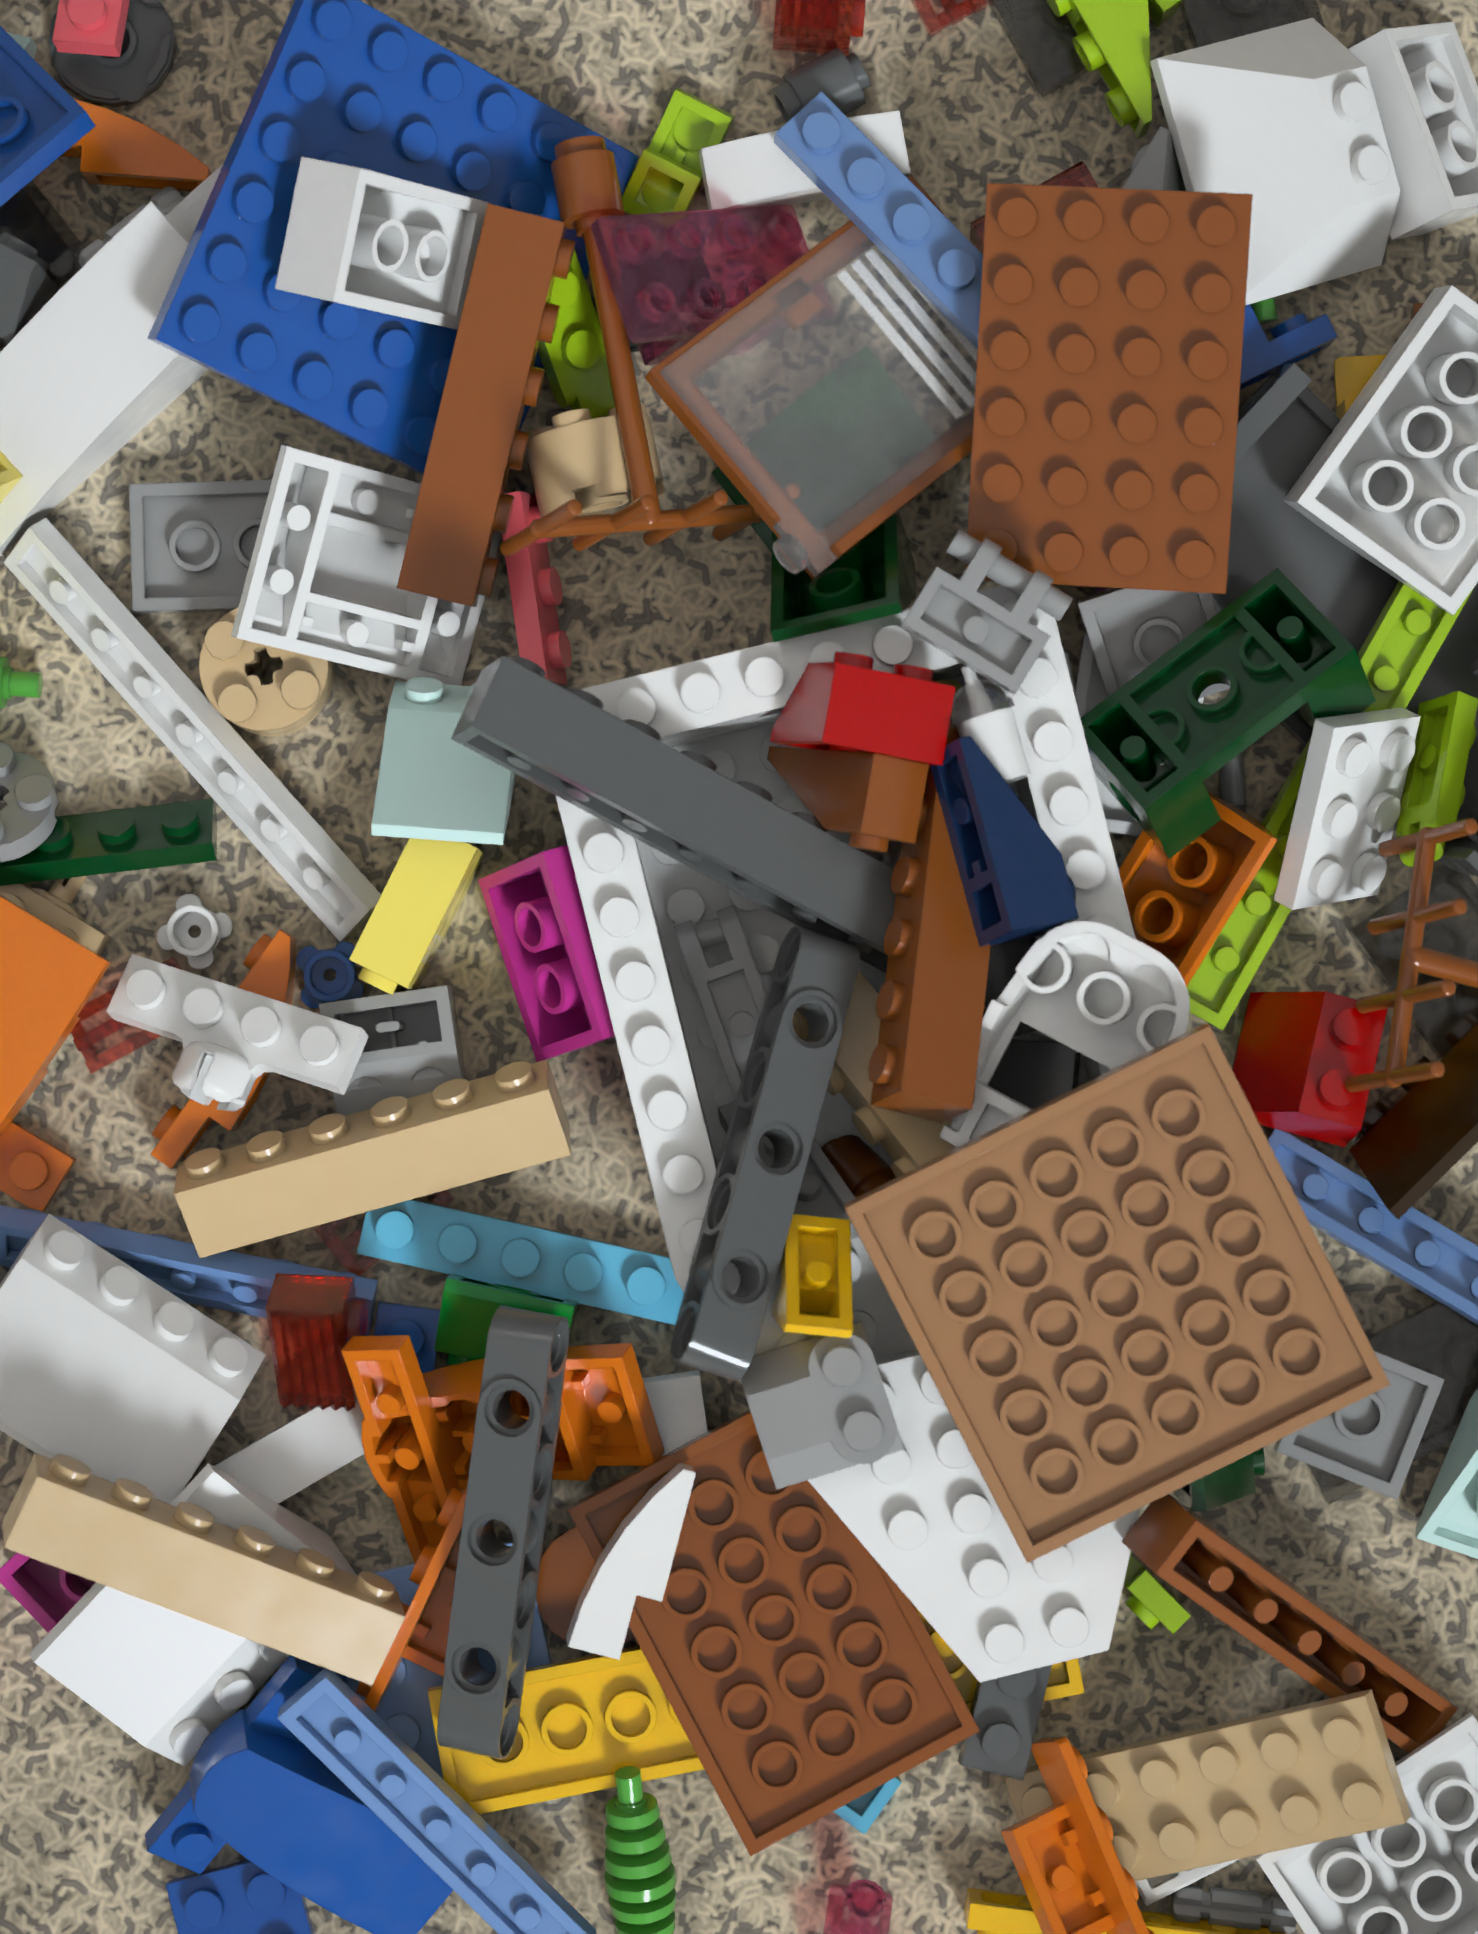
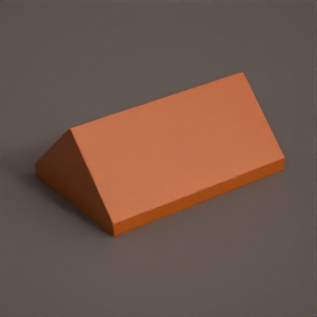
[1119,792,1278,987]

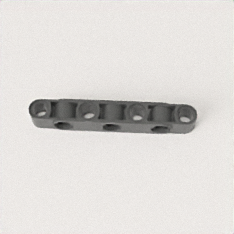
[670,925,860,1381]
[437,1305,570,1760]

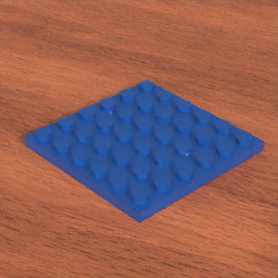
[147,0,639,475]

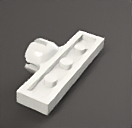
[106,954,369,1112]

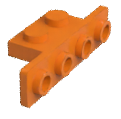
[355,1487,479,1713]
[1001,1736,1154,1934]

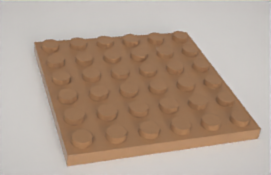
[845,1022,1391,1563]

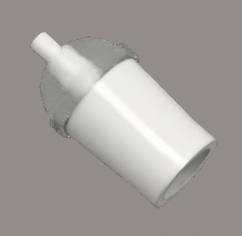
[950,667,1031,784]

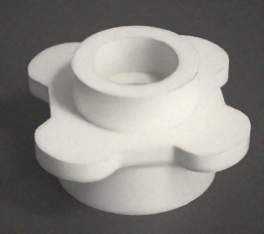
[157,894,233,969]

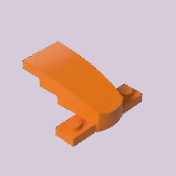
[0,895,111,1213]
[341,1335,665,1564]

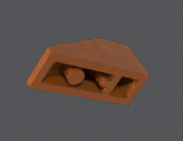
[767,746,929,853]

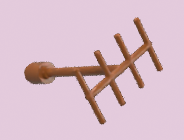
[500,135,799,557]
[1345,818,1478,1092]

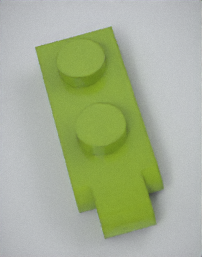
[538,249,615,419]
[1396,691,1478,867]

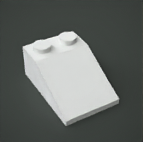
[275,157,488,330]

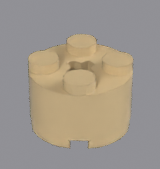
[526,402,666,518]
[199,607,335,736]

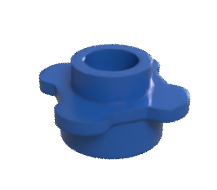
[296,941,364,1009]

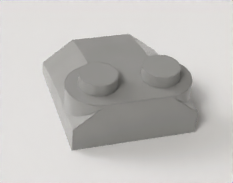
[741,1320,904,1489]

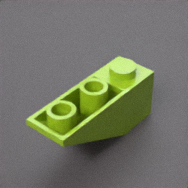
[1046,0,1153,139]

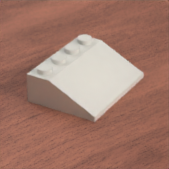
[1283,285,1478,615]
[0,1214,266,1504]
[29,1463,357,1766]
[1254,1712,1478,1934]

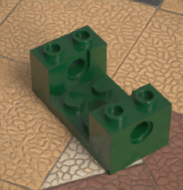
[1080,568,1376,859]

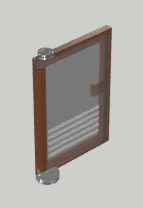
[645,175,978,579]

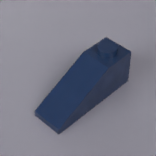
[930,736,1079,947]

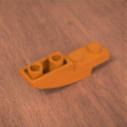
[151,929,296,1169]

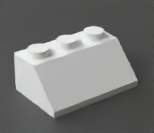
[1348,22,1478,240]

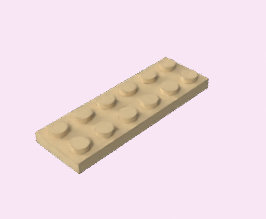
[1004,1689,1411,1881]

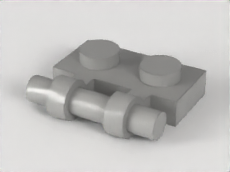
[901,530,1073,695]

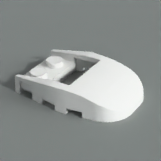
[939,921,1190,1147]

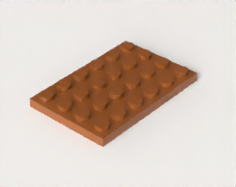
[965,183,1253,594]
[567,1409,980,1856]

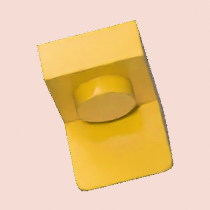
[772,1214,853,1338]

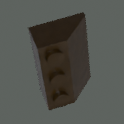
[1349,1010,1478,1219]

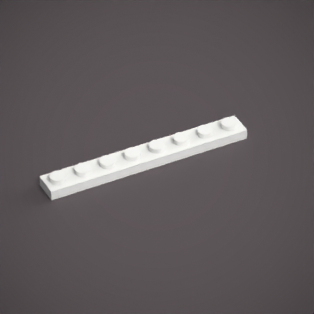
[4,518,381,942]

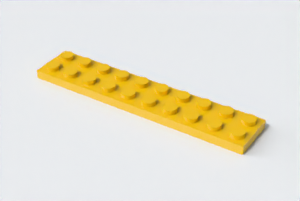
[427,1604,1085,1814]

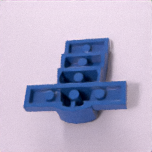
[145,1655,453,1934]

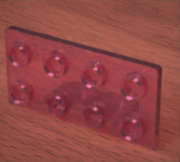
[591,204,832,366]

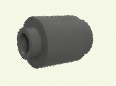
[772,47,871,123]

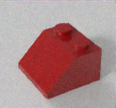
[770,652,956,766]
[1231,991,1388,1147]

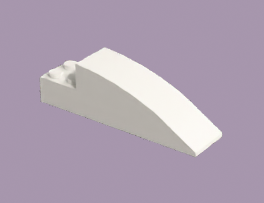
[0,163,224,556]

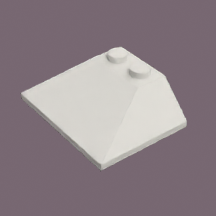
[1150,17,1401,305]
[231,445,502,685]

